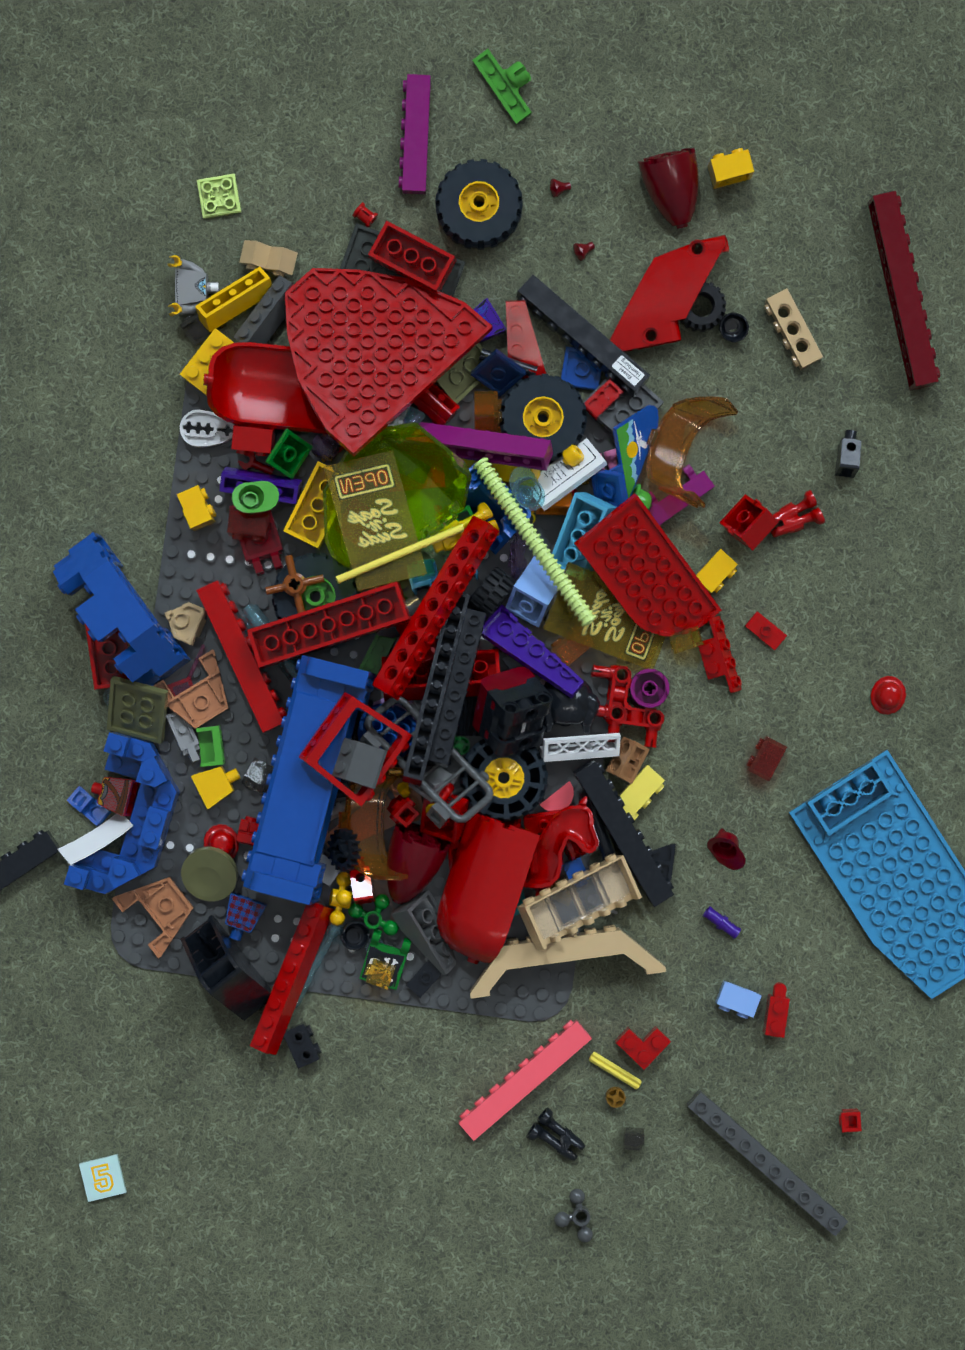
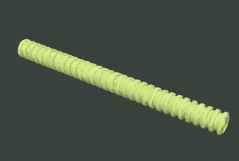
[473,458,597,627]

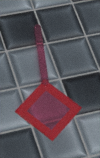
[167,644,205,696]

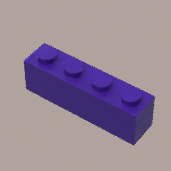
[219,467,302,504]

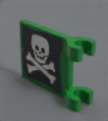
[359,928,411,990]

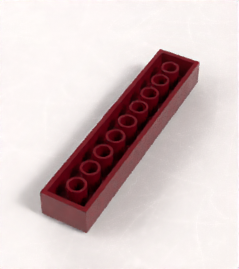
[868,191,940,391]

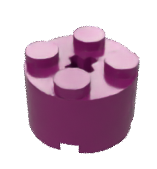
[629,669,669,708]

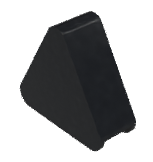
[180,915,272,1021]

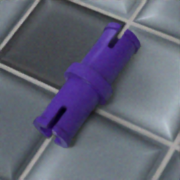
[703,906,741,939]

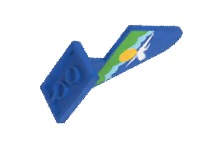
[591,405,659,507]

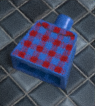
[225,892,267,941]

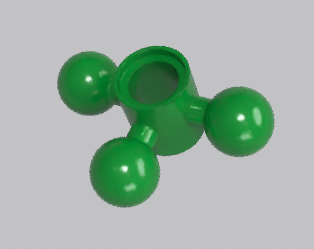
[348,894,399,936]

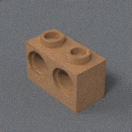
[606,736,650,784]

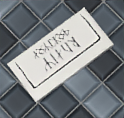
[524,438,608,511]

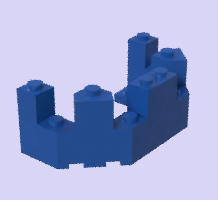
[53,532,191,686]
[64,732,180,894]

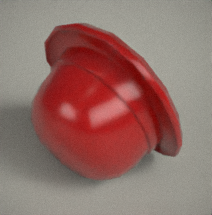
[870,676,906,715]
[204,824,239,859]

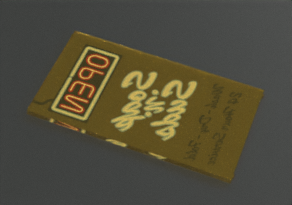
[324,450,427,591]
[543,562,666,669]

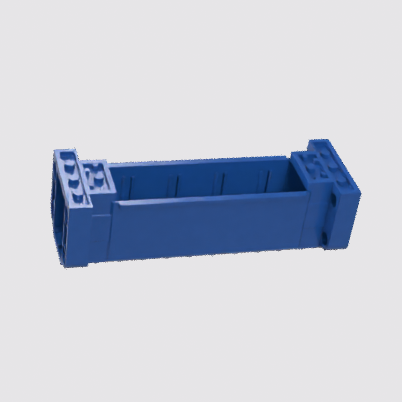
[241,655,377,905]

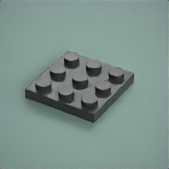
[583,378,664,434]

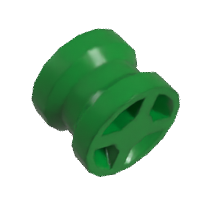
[453,736,470,755]

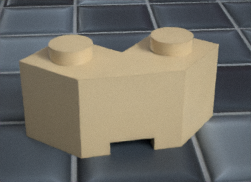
[239,240,298,278]

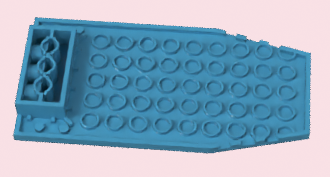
[788,750,965,999]

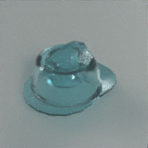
[509,467,545,511]

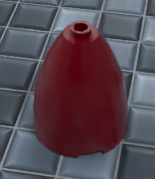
[638,147,699,229]
[386,823,451,904]

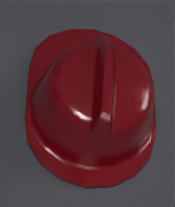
[707,828,746,870]

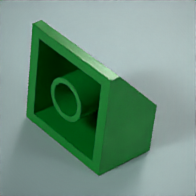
[265,428,313,479]

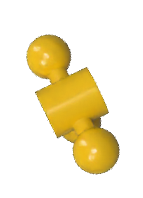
[329,872,352,926]

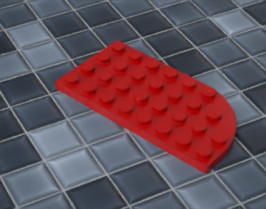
[574,493,722,636]

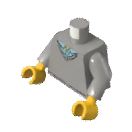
[168,255,219,316]

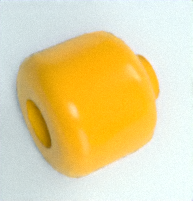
[562,444,584,467]

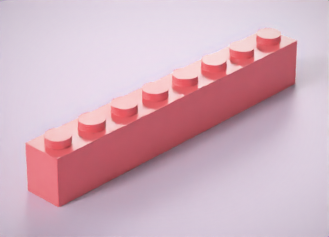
[458,1019,592,1141]

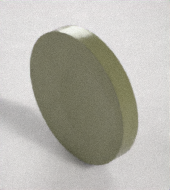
[181,847,238,901]

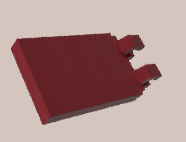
[229,505,284,576]

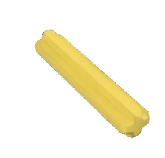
[589,1052,642,1089]

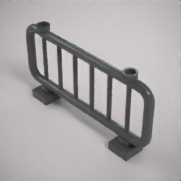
[359,697,494,829]

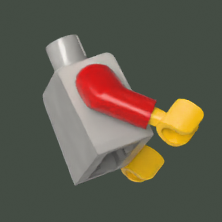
[397,766,459,813]

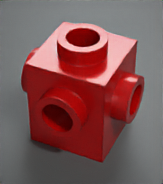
[387,794,420,828]

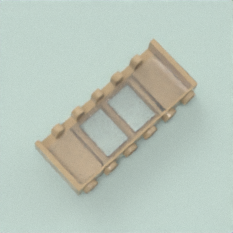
[517,853,642,950]

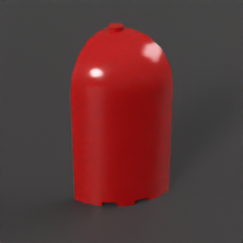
[203,342,328,434]
[437,813,540,964]

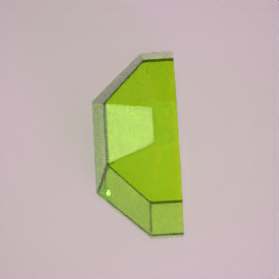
[323,422,472,567]

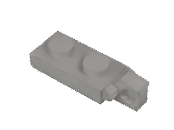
[166,712,200,763]

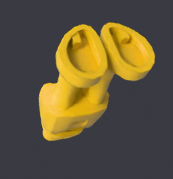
[432,502,500,553]

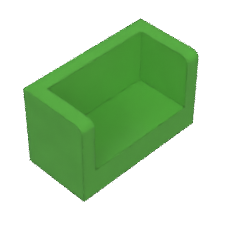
[196,726,225,767]

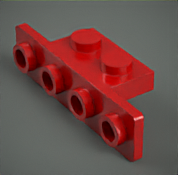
[697,616,742,693]

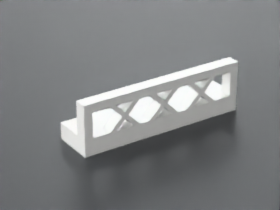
[539,733,621,762]

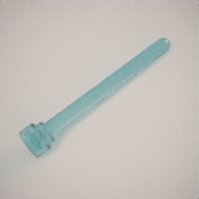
[295,922,343,1008]

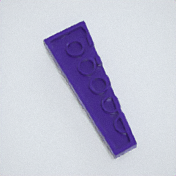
[482,604,584,699]

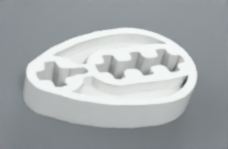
[180,410,234,447]

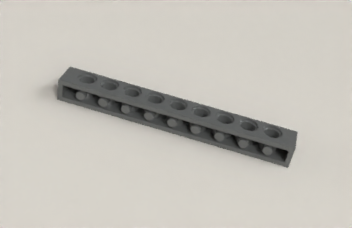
[687,1090,848,1236]

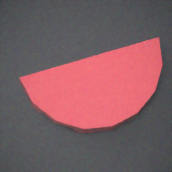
[539,781,574,811]

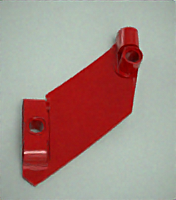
[610,235,729,351]

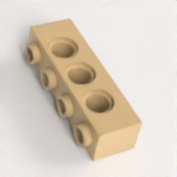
[764,288,823,370]

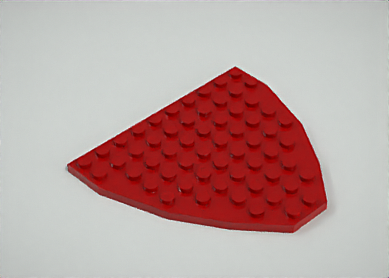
[285,268,493,457]

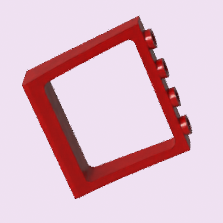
[299,692,412,807]

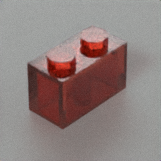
[227,509,271,542]
[746,736,787,781]

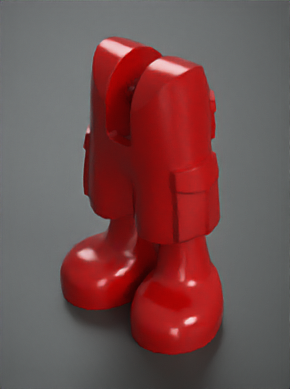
[770,490,825,538]

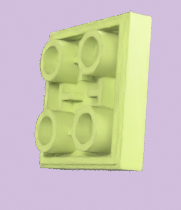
[197,174,241,219]

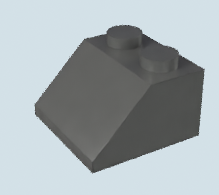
[332,738,387,789]

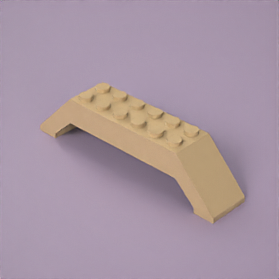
[470,925,666,998]

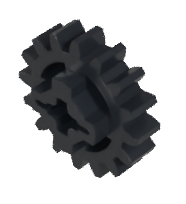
[327,828,362,871]

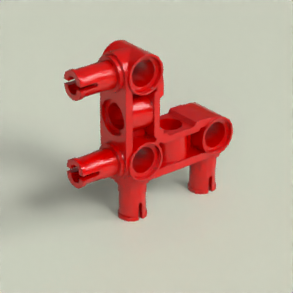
[591,664,664,748]

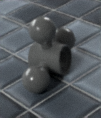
[554,1189,593,1243]

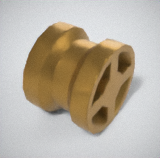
[606,1087,626,1108]

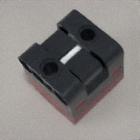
[472,667,553,757]

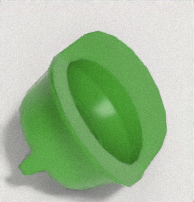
[232,481,279,513]

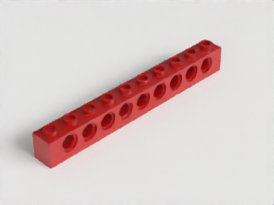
[372,515,500,700]

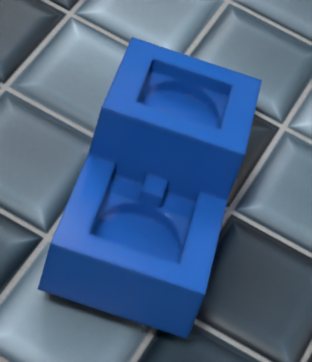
[67,786,111,826]

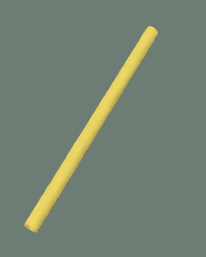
[335,524,464,584]

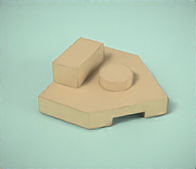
[165,602,207,646]

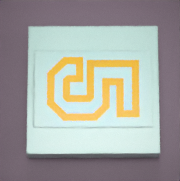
[79,1154,127,1202]

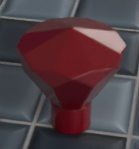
[550,179,571,198]
[573,242,595,261]

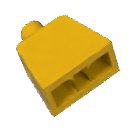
[191,766,241,809]

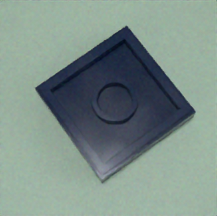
[471,349,526,396]

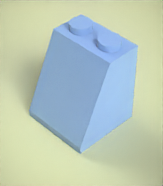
[506,556,566,628]

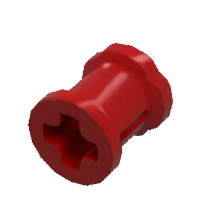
[352,202,378,228]

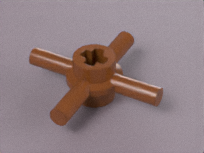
[265,555,325,613]

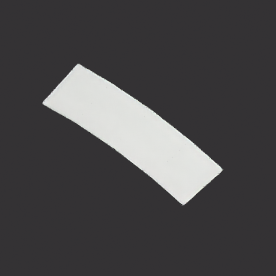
[58,813,133,865]

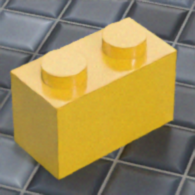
[696,549,738,594]

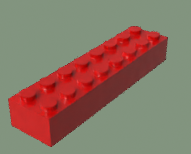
[196,580,287,733]
[247,581,411,669]

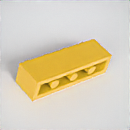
[195,266,272,332]

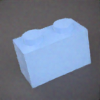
[716,980,761,1019]

